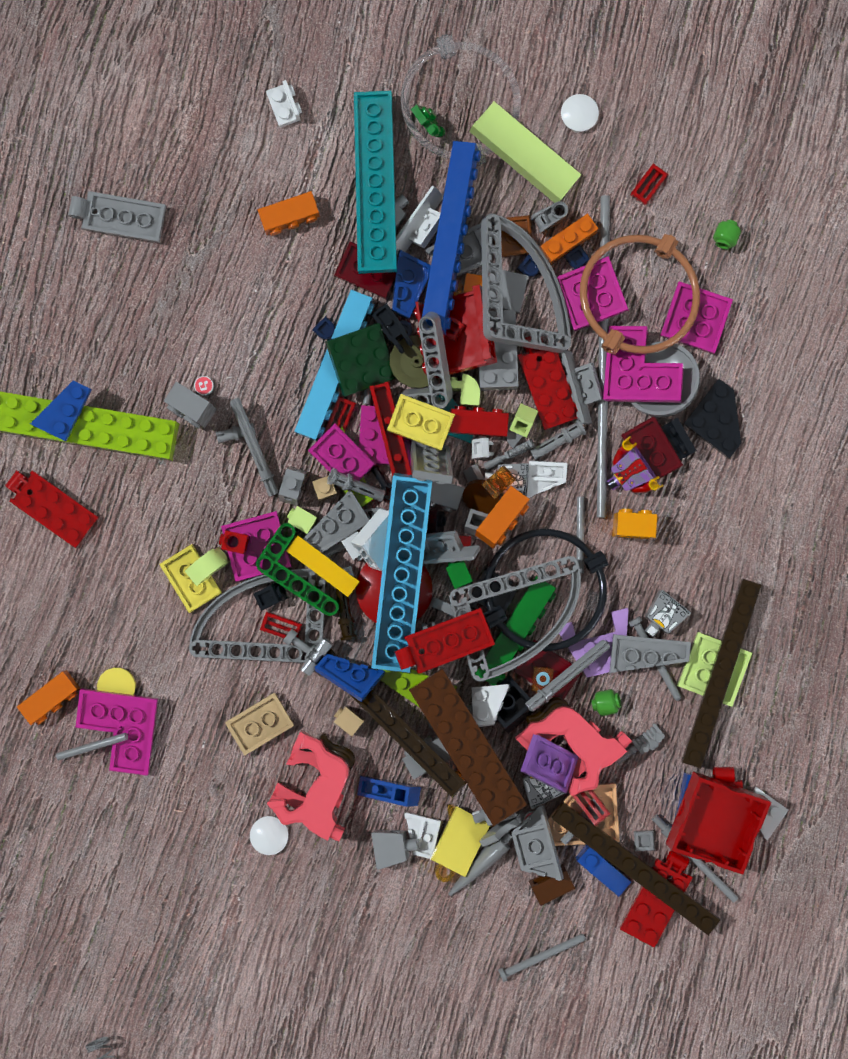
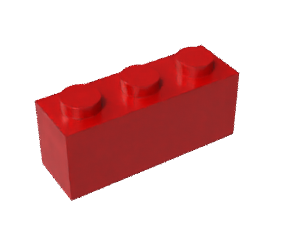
[448,406,509,437]

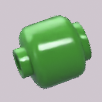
[713,220,741,250]
[592,689,621,716]

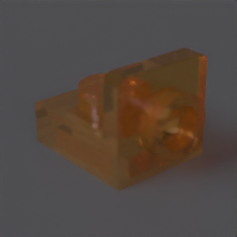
[482,466,516,499]

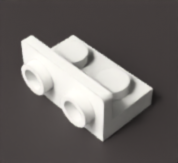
[266,80,302,128]

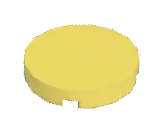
[97,667,136,695]

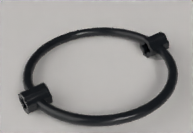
[483,529,609,651]

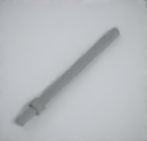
[651,814,738,903]

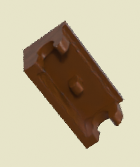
[529,864,575,906]

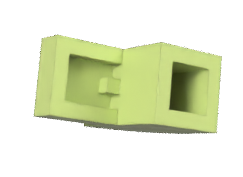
[450,373,480,407]
[185,547,230,586]

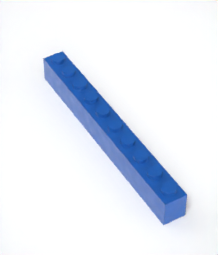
[422,141,481,335]

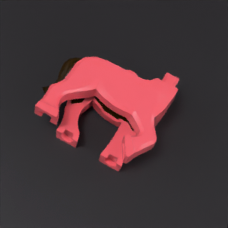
[515,697,632,796]
[267,730,355,842]

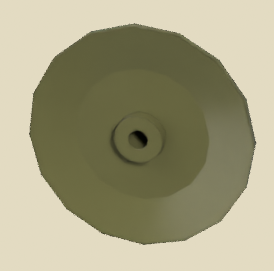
[390,335,439,388]

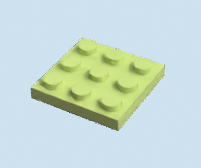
[677,632,752,707]

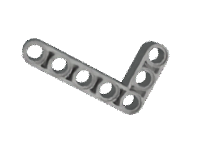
[395,312,453,409]

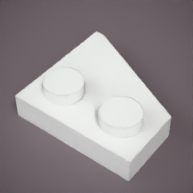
[526,460,567,498]
[471,684,510,727]
[752,787,789,841]
[404,812,442,859]

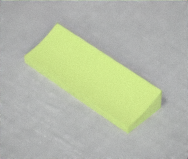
[469,101,581,203]

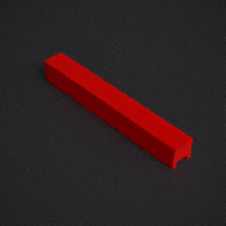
[369,382,412,476]

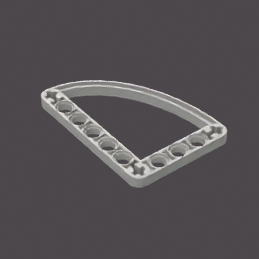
[481,214,571,353]
[449,556,581,682]
[189,569,326,663]

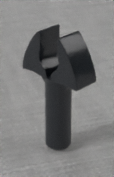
[372,466,392,500]

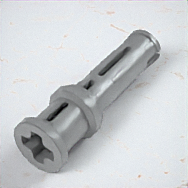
[530,420,587,461]
[327,468,385,502]

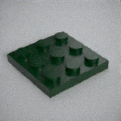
[325,323,396,396]

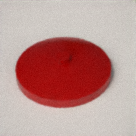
[356,563,432,623]

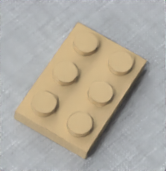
[225,692,294,756]

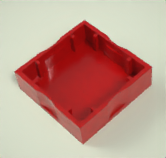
[666,771,771,875]

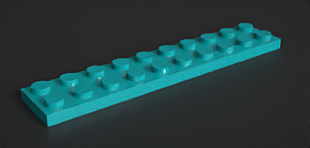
[354,90,397,274]

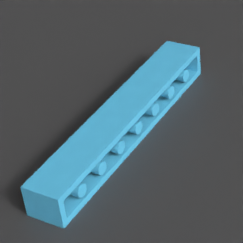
[294,290,375,442]

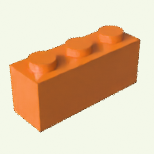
[257,191,320,236]
[540,213,599,265]
[475,486,530,549]
[17,670,81,725]

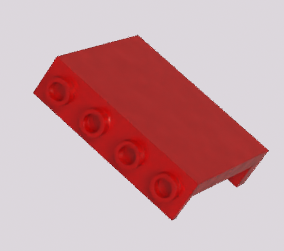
[414,284,497,378]

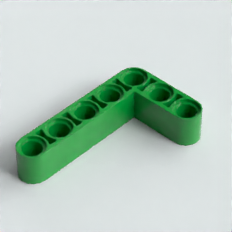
[256,523,339,616]

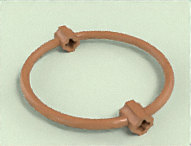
[580,234,700,355]

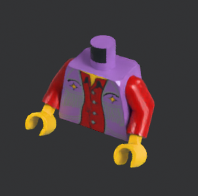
[607,436,663,493]

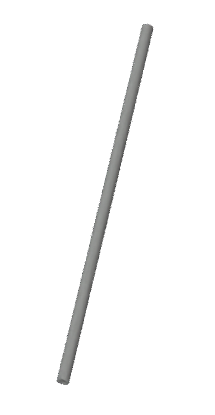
[597,195,610,518]

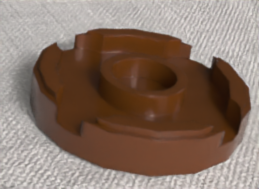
[463,479,501,514]

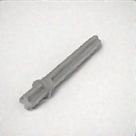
[230,398,279,496]
[525,640,610,712]

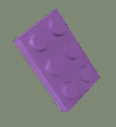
[521,734,578,793]

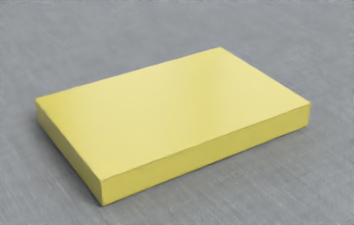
[387,394,455,451]
[159,544,222,613]
[430,806,490,877]

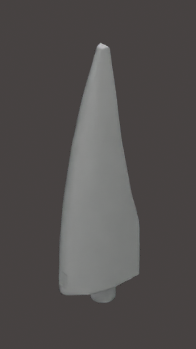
[448,832,512,896]

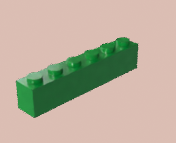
[475,576,557,685]

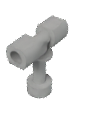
[283,629,333,676]

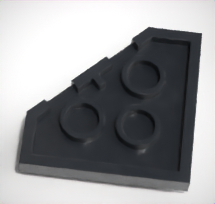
[683,379,741,459]

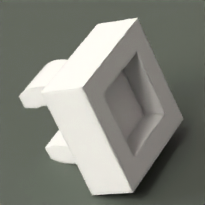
[472,438,494,459]

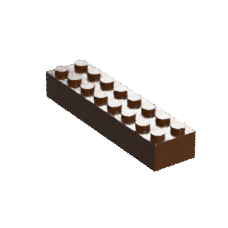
[409,668,527,826]

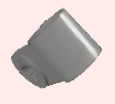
[531,201,568,234]

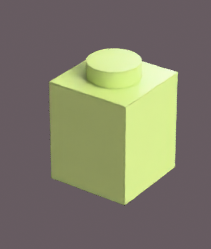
[509,403,538,438]
[287,506,318,534]

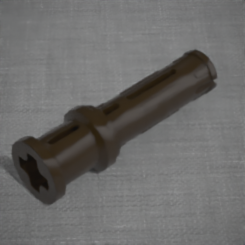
[336,589,357,641]

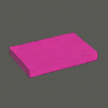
[308,424,376,491]

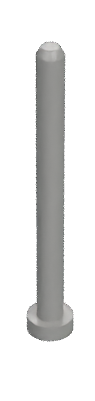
[628,616,681,701]
[498,934,586,982]

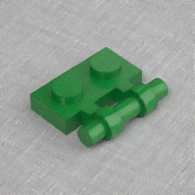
[411,104,445,138]

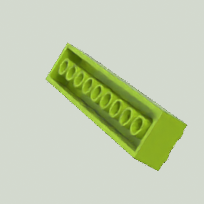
[0,392,179,461]

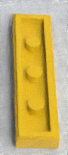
[286,535,360,597]

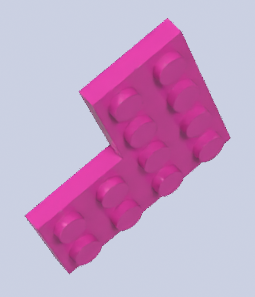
[603,326,684,403]
[75,688,158,776]

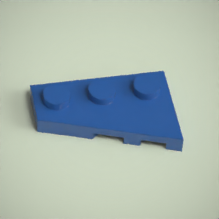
[392,250,431,319]
[30,381,92,441]
[315,654,385,702]

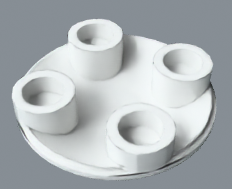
[561,94,599,133]
[250,816,288,855]

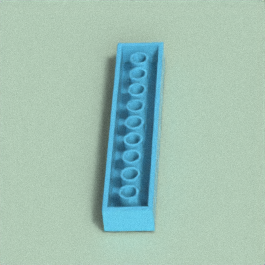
[371,473,432,673]

